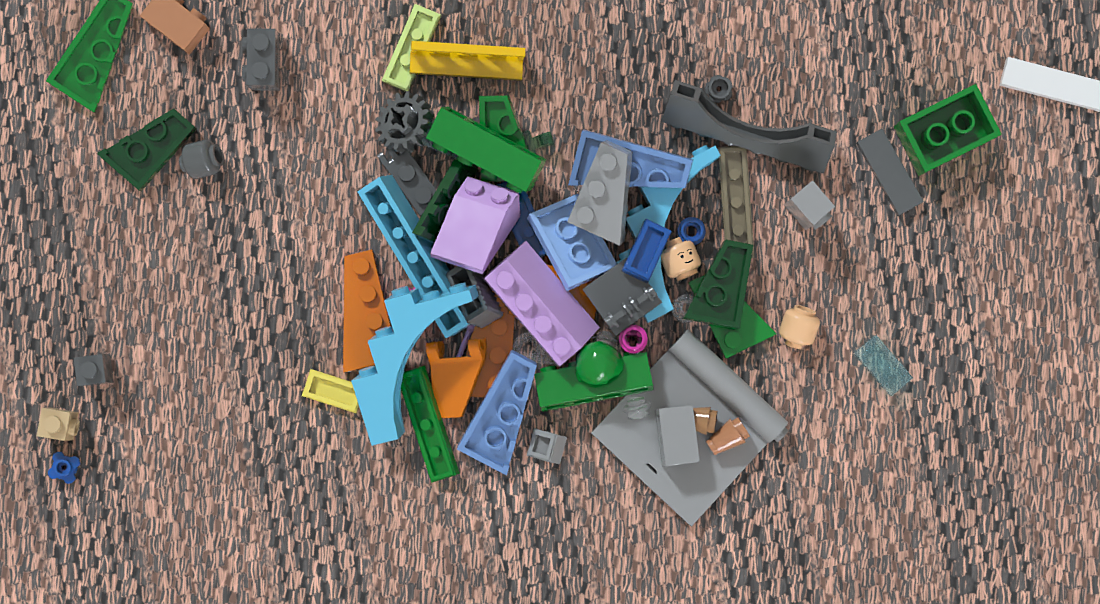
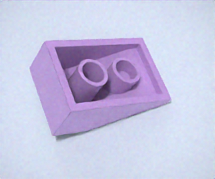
[430,176,520,274]

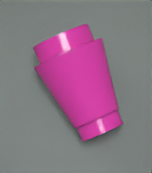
[619,325,648,353]

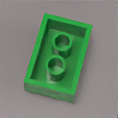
[893,84,1002,177]

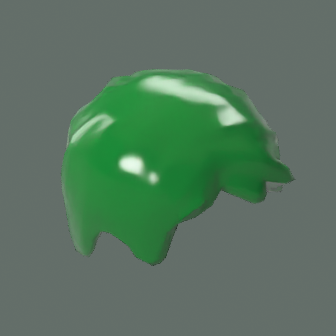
[575,341,624,385]

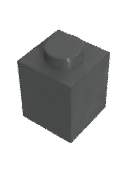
[74,354,114,386]

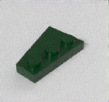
[96,109,197,191]
[412,159,477,243]
[682,239,753,329]

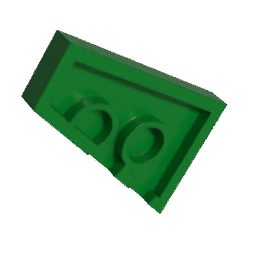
[688,274,777,359]

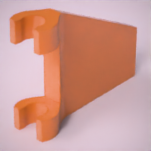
[426,338,486,418]

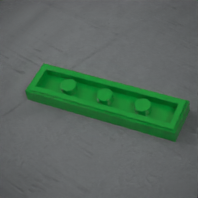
[401,365,460,483]

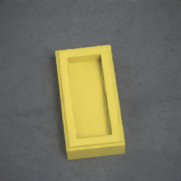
[302,369,359,413]

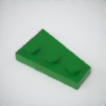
[479,95,539,182]

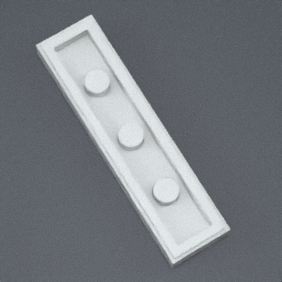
[999,57,1100,112]

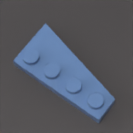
[568,130,694,188]
[457,350,537,475]

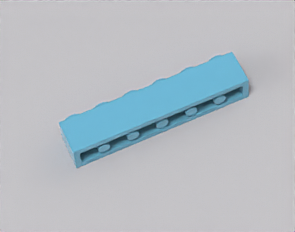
[357,175,472,338]

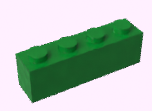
[426,106,547,193]
[534,351,654,412]

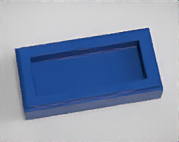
[621,219,671,283]

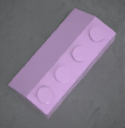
[483,241,600,366]

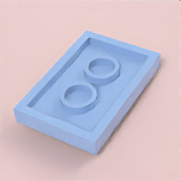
[527,194,617,291]

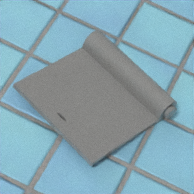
[591,329,789,527]

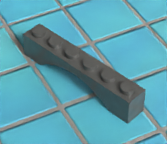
[661,80,837,174]

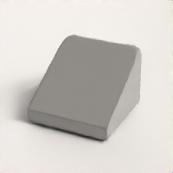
[527,428,567,464]

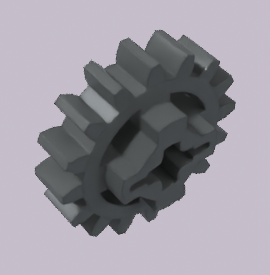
[375,91,435,154]

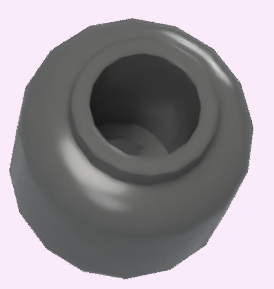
[179,139,224,179]

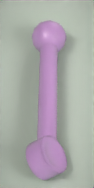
[456,325,475,357]

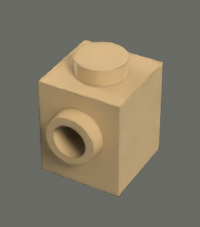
[37,408,80,441]

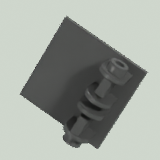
[582,258,662,336]

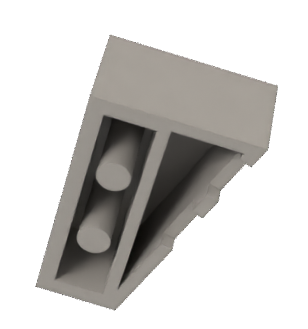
[567,140,633,246]

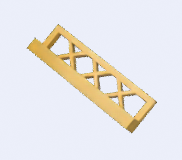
[409,41,526,81]

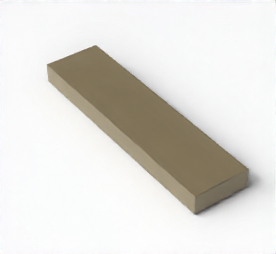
[718,146,754,258]

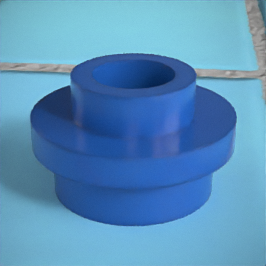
[677,217,706,245]

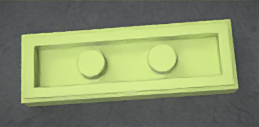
[382,4,441,92]

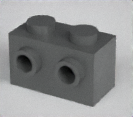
[242,29,280,91]

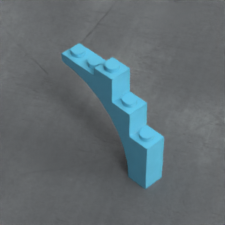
[616,145,721,323]
[351,283,479,446]

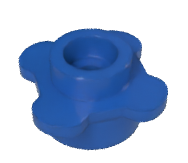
[48,452,80,484]

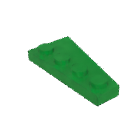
[46,0,134,113]

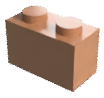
[140,0,210,55]

